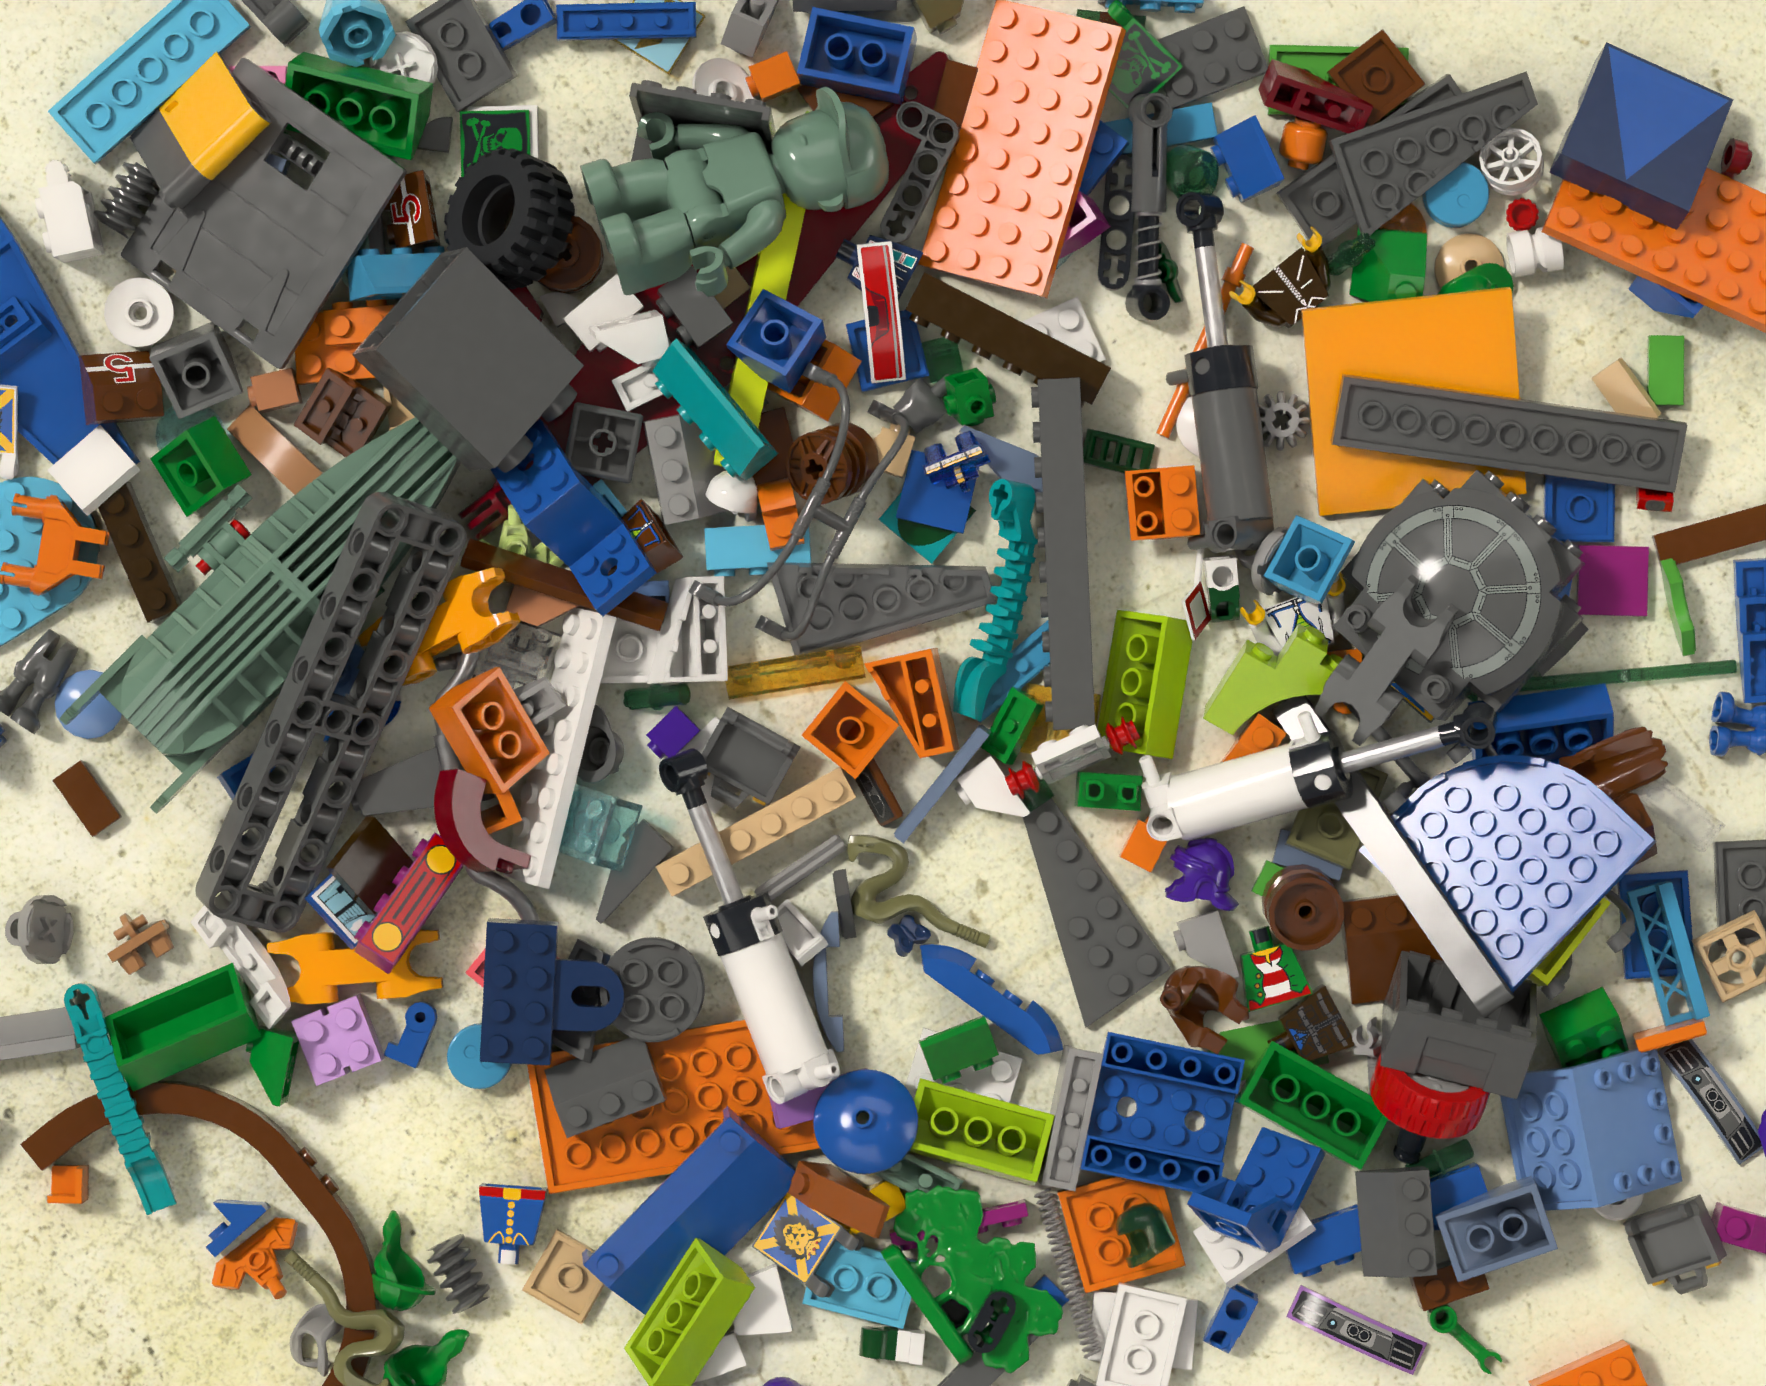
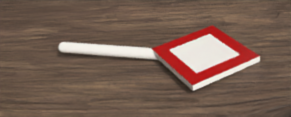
[1182,521,1211,640]

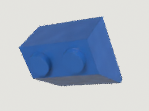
[1210,115,1285,203]
[726,289,826,393]

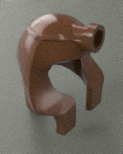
[1160,965,1249,1055]

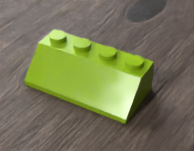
[1097,610,1193,759]
[909,1078,1055,1186]
[624,1238,755,1386]

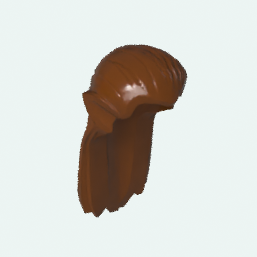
[1559,727,1668,800]

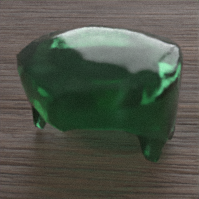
[1167,144,1219,199]

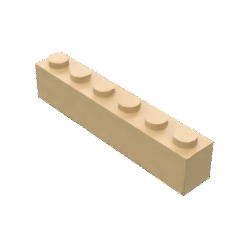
[655,767,856,897]

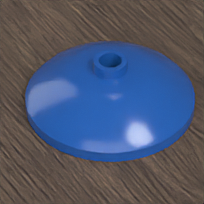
[813,1069,918,1175]

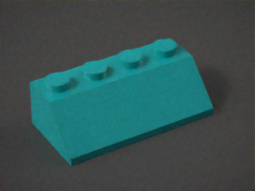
[653,338,779,481]

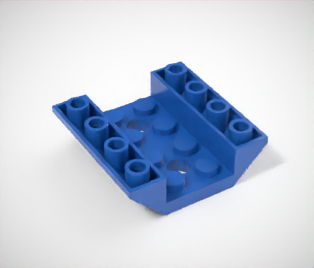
[1080,1032,1245,1192]

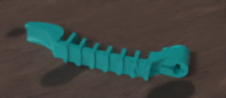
[953,479,1038,721]
[64,983,177,1215]

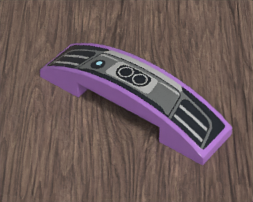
[1286,1285,1427,1375]

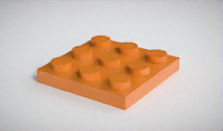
[1057,1176,1186,1293]

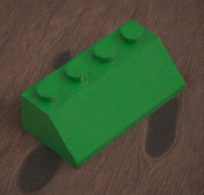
[285,52,433,160]
[1234,1041,1389,1170]

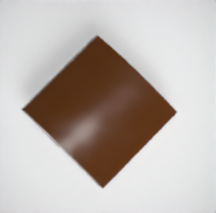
[294,368,392,457]

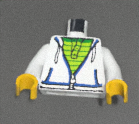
[1240,572,1346,656]

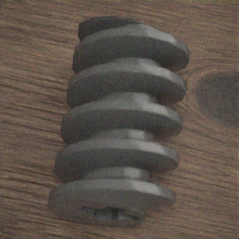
[93,162,158,239]
[427,1234,490,1314]

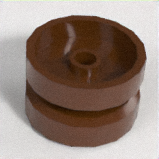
[538,216,604,294]
[1262,864,1344,951]

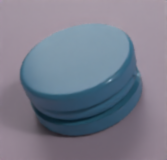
[1422,162,1489,228]
[447,1023,512,1089]

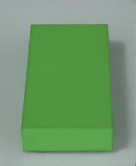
[1647,335,1684,406]

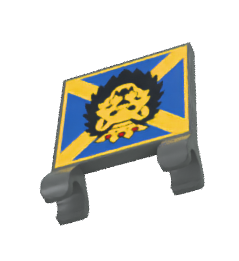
[752,1192,864,1298]

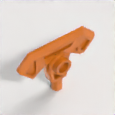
[212,1217,298,1299]

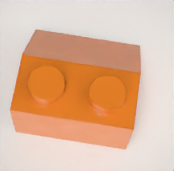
[767,340,861,422]
[801,681,899,779]

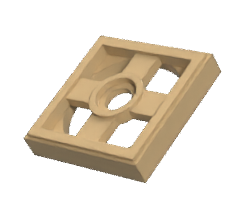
[1691,910,1766,1003]

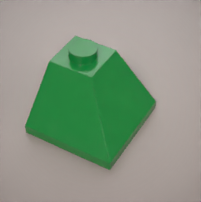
[1349,228,1427,302]
[246,1025,300,1107]

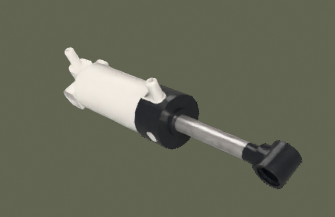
[1139,702,1498,841]
[659,748,840,1104]

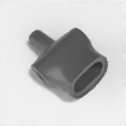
[893,373,949,434]

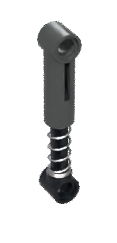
[1125,92,1173,320]

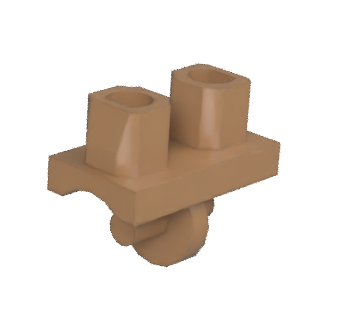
[107,913,174,975]

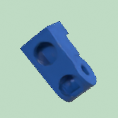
[488,0,557,51]
[384,1001,438,1068]
[1203,1284,1258,1354]

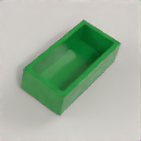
[105,963,262,1092]

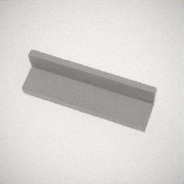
[0,1007,81,1060]
[1038,1045,1103,1191]

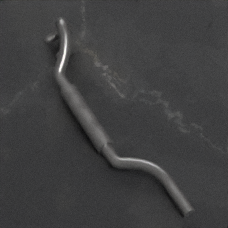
[433,651,540,921]

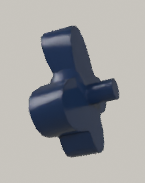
[887,914,931,957]

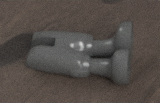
[0,629,79,735]

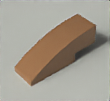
[227,404,323,495]

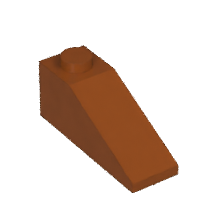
[788,1161,890,1238]

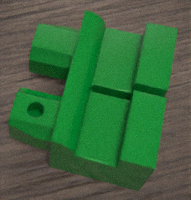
[1074,771,1143,811]

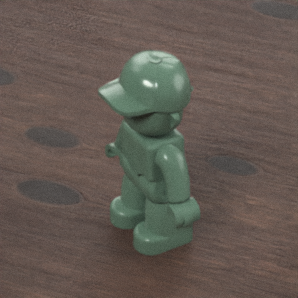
[580,87,889,297]

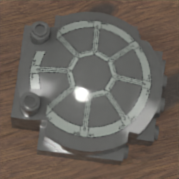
[1332,470,1586,721]

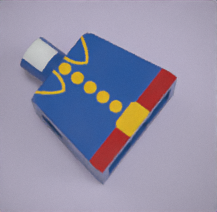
[479,1183,548,1264]

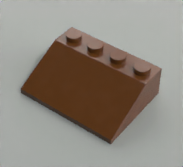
[1341,893,1443,1004]

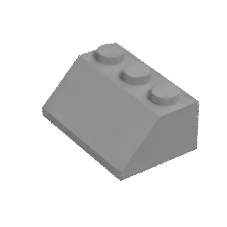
[643,414,729,525]

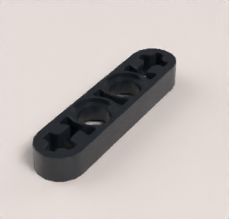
[1097,155,1134,291]

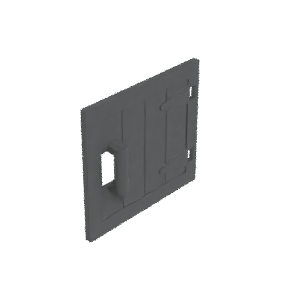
[121,58,407,369]

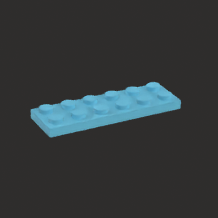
[48,0,251,165]

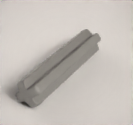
[755,835,846,901]

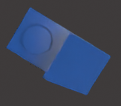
[206,1199,270,1257]

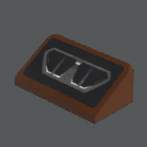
[855,757,904,826]

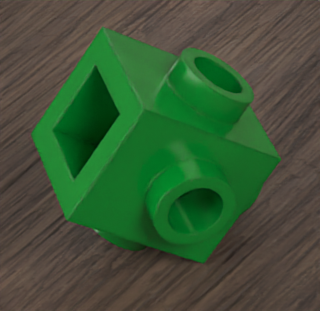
[943,367,996,426]

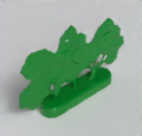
[881,1185,1063,1374]

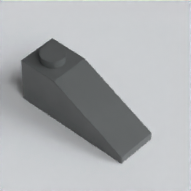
[596,819,674,924]

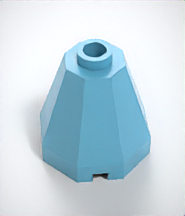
[318,0,396,67]

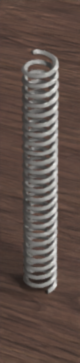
[1034,1188,1102,1359]

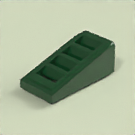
[1083,428,1155,474]

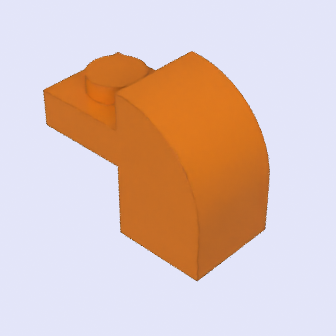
[756,478,805,551]

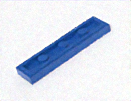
[556,2,697,41]

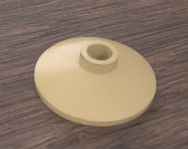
[1434,233,1504,288]

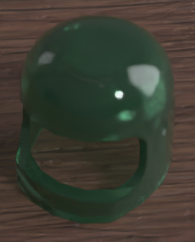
[1115,1203,1176,1268]

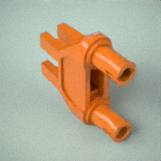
[0,493,110,596]

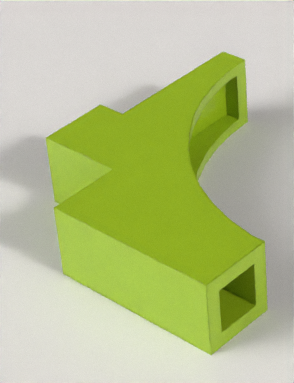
[1203,623,1343,735]

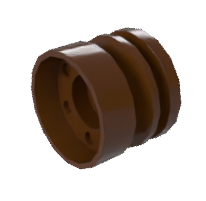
[786,423,879,504]

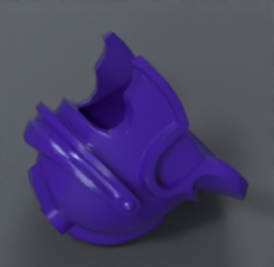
[1165,837,1239,911]

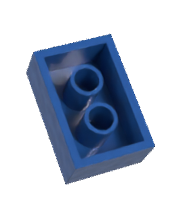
[797,7,917,105]

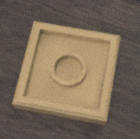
[522,1229,604,1324]

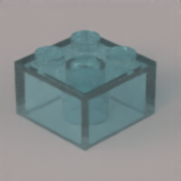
[559,783,643,872]

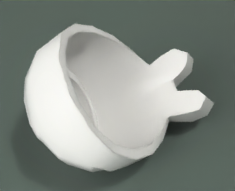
[705,471,758,522]

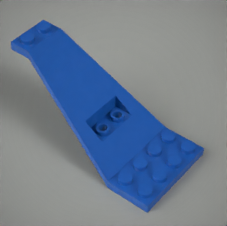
[0,216,140,465]

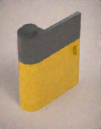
[130,51,271,209]

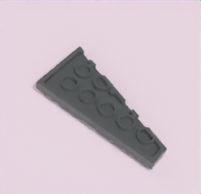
[767,562,996,661]

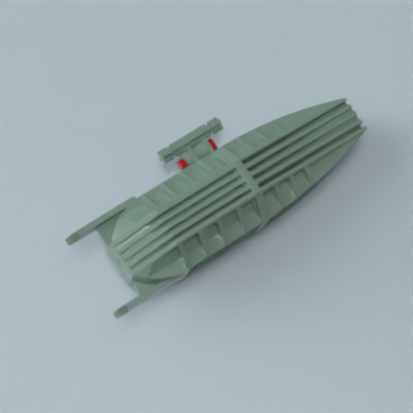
[60,417,461,814]

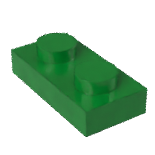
[981,687,1044,765]

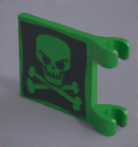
[1107,0,1183,109]
[460,110,530,177]

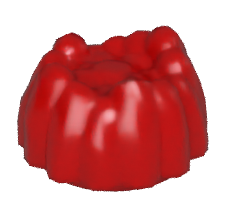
[1506,198,1539,231]

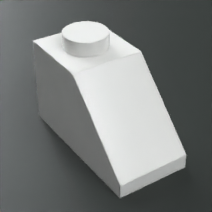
[589,310,669,367]
[954,755,1030,817]

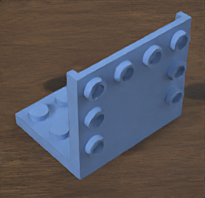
[1500,1049,1682,1211]

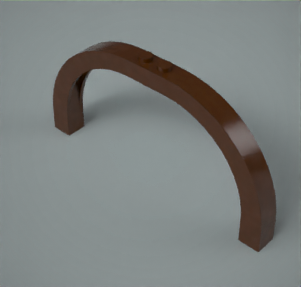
[20,1081,379,1386]

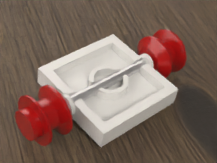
[1005,716,1141,800]

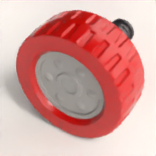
[1370,1053,1490,1164]

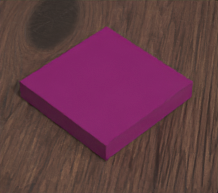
[1577,545,1649,616]

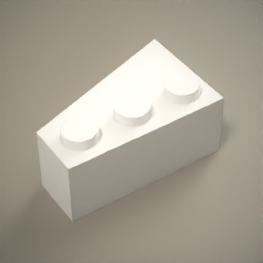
[647,576,728,684]

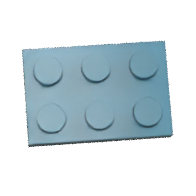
[802,1240,917,1329]

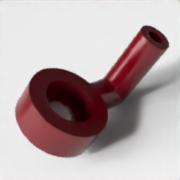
[1721,138,1752,179]

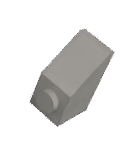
[721,0,779,58]
[1173,909,1240,978]

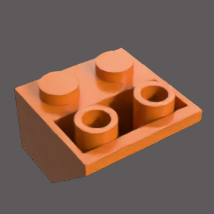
[1125,465,1201,541]

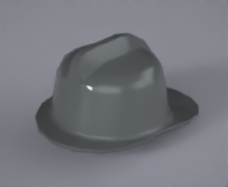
[577,704,624,783]

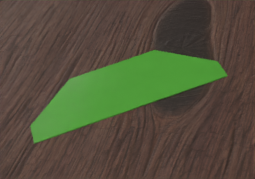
[1208,1020,1329,1081]

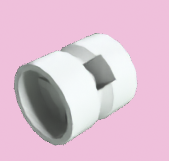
[1506,227,1564,277]

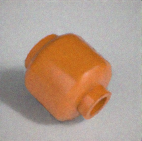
[1279,116,1328,170]

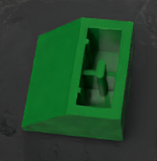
[1539,986,1629,1068]

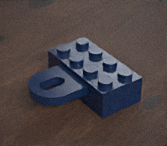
[480,918,624,1065]

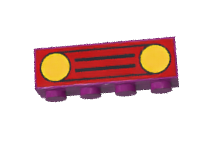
[354,832,464,974]

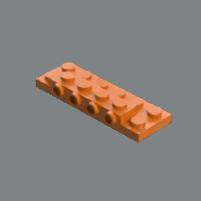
[295,298,401,385]

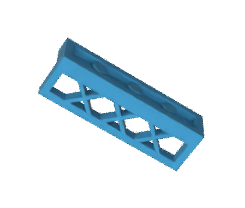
[1626,881,1710,1026]

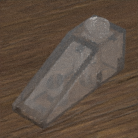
[1627,776,1726,852]

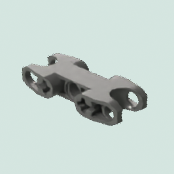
[1313,574,1459,746]

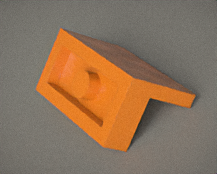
[481,789,522,834]

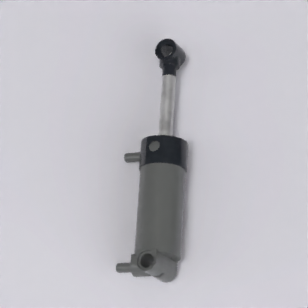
[1166,192,1274,553]

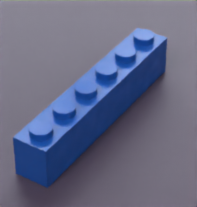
[1286,1162,1488,1277]

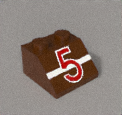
[384,170,441,250]
[79,351,164,425]

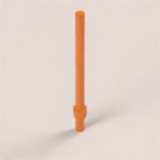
[1156,243,1254,439]

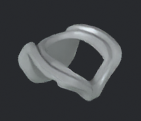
[290,1304,343,1377]

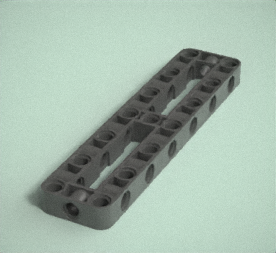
[195,492,466,933]

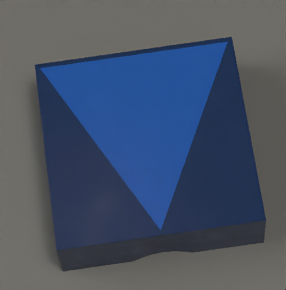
[1549,42,1734,230]

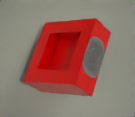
[1636,487,1674,512]

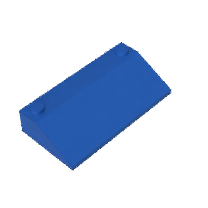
[582,1106,796,1315]

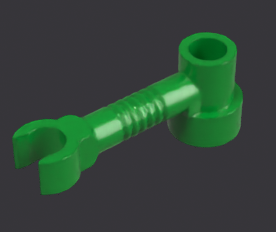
[1427,1304,1502,1374]

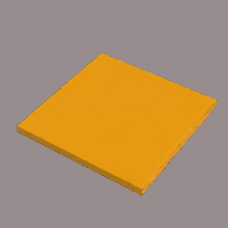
[1301,287,1527,516]

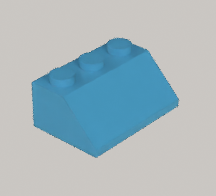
[347,246,445,301]

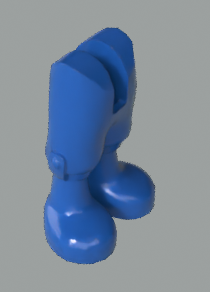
[1709,692,1766,757]

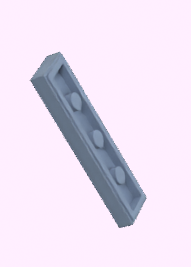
[894,724,991,844]

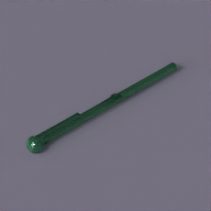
[1467,659,1737,702]

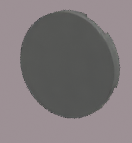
[600,937,705,1042]

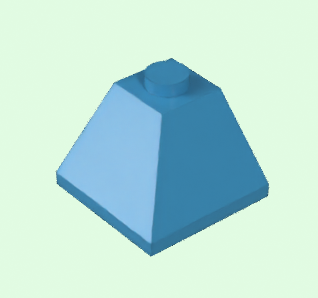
[1264,515,1355,604]

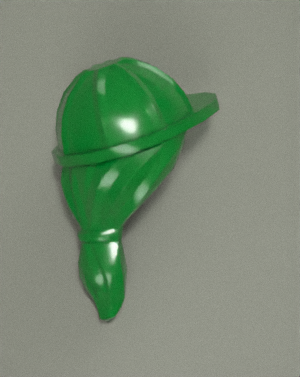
[372,1210,436,1311]
[383,1329,470,1386]

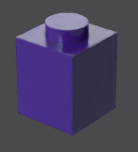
[646,706,701,759]

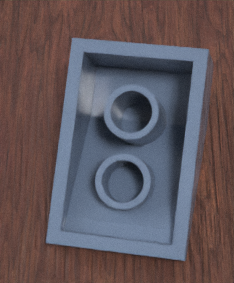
[1435,1176,1558,1282]

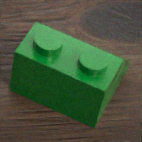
[150,416,252,517]
[918,1015,999,1084]

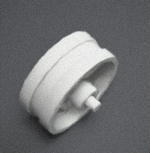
[1479,128,1544,196]

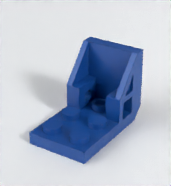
[1187,1127,1325,1253]

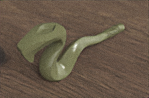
[847,834,990,948]
[284,1250,405,1386]

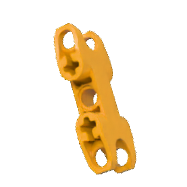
[358,567,521,686]
[267,929,443,1005]

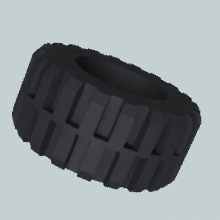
[444,148,575,289]

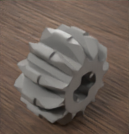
[1259,391,1311,451]

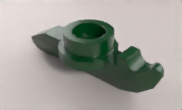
[1158,241,1183,303]

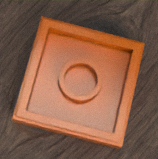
[1633,1019,1707,1053]

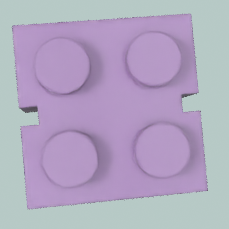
[291,993,385,1086]

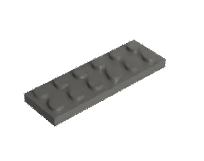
[1276,74,1463,247]

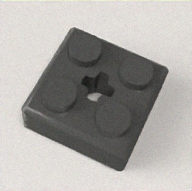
[565,402,643,483]

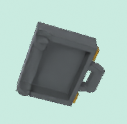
[702,707,801,809]
[1623,1194,1727,1295]

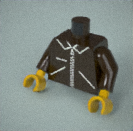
[1229,226,1331,328]

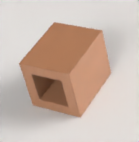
[247,368,303,413]

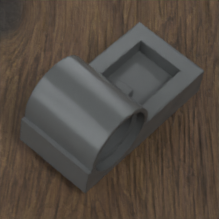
[242,0,310,47]

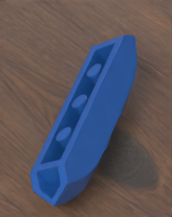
[920,944,1063,1055]

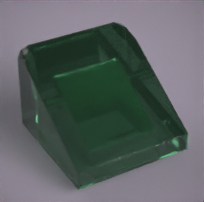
[922,337,963,383]

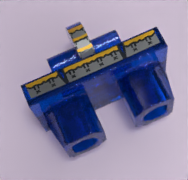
[922,431,991,493]

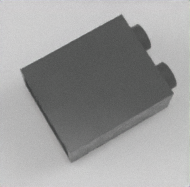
[352,247,584,473]

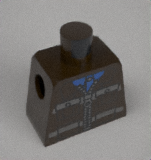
[1267,984,1355,1061]

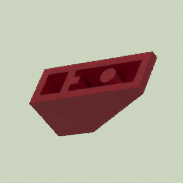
[1258,59,1373,134]

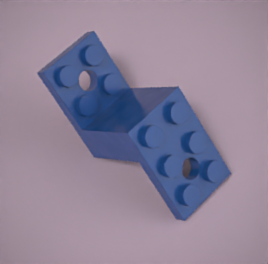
[490,419,657,617]

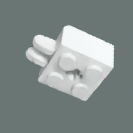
[35,159,105,263]

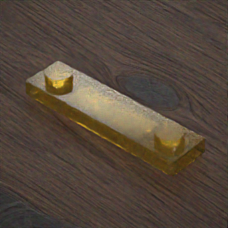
[725,645,866,700]

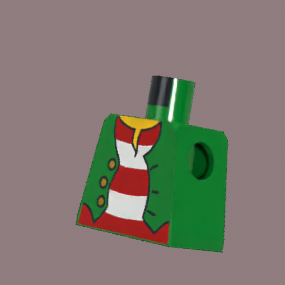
[1240,926,1313,1012]

